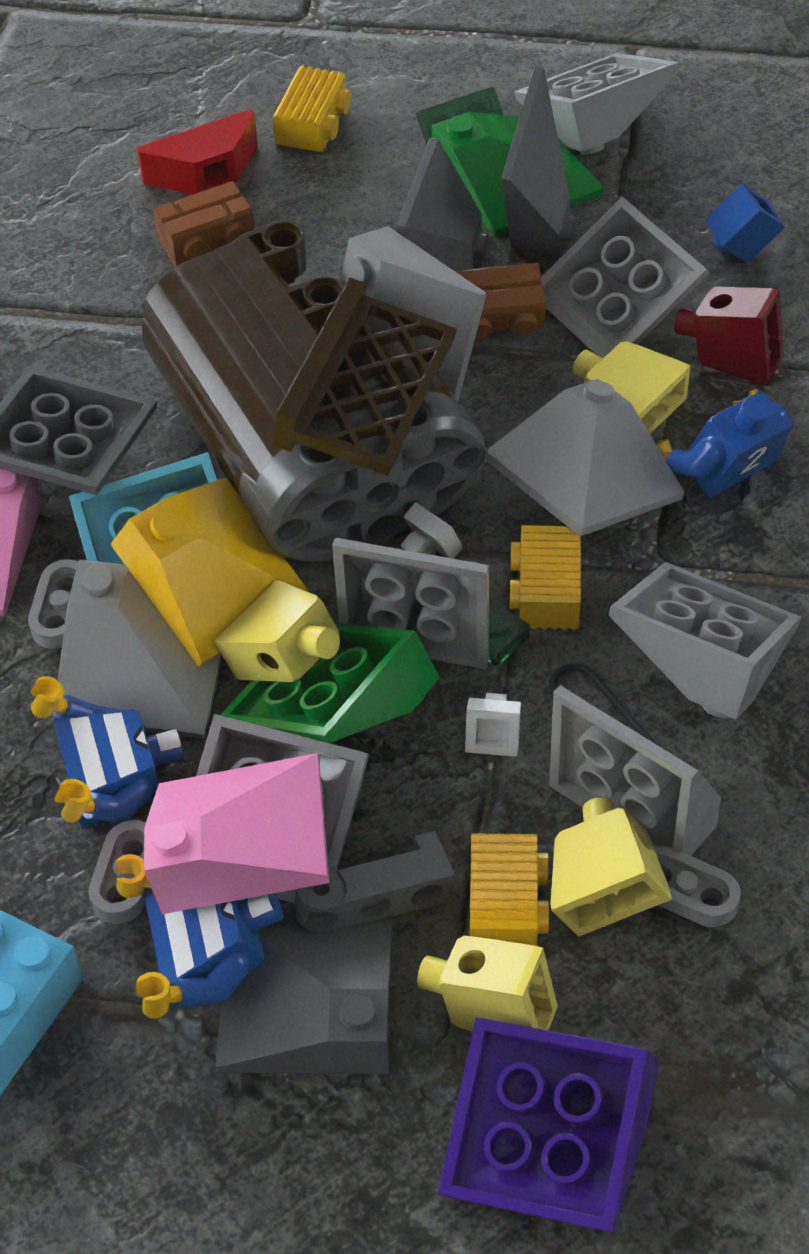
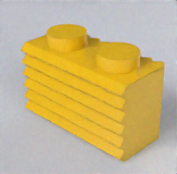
[272,65,351,153]
[510,525,581,631]
[470,833,549,946]

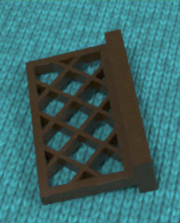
[272,277,457,476]

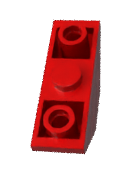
[136,109,258,195]

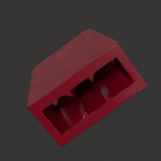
[674,287,784,386]

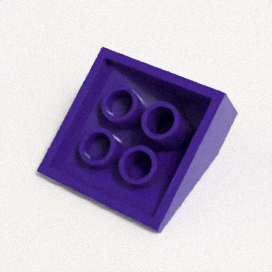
[438,1017,660,1233]

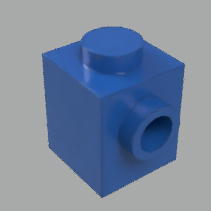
[705,183,785,264]

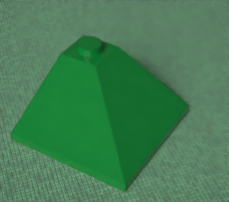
[431,112,604,237]
[221,623,440,743]

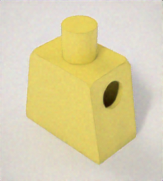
[573,341,690,434]
[214,580,340,682]
[550,798,672,936]
[417,935,558,1032]

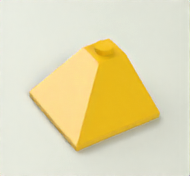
[110,477,310,667]

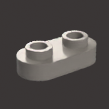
[28,559,78,649]
[89,820,150,924]
[654,845,741,927]

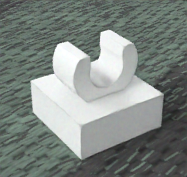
[401,502,463,559]
[465,693,521,757]

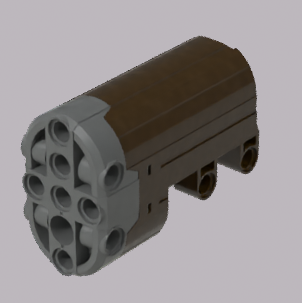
[142,221,488,563]

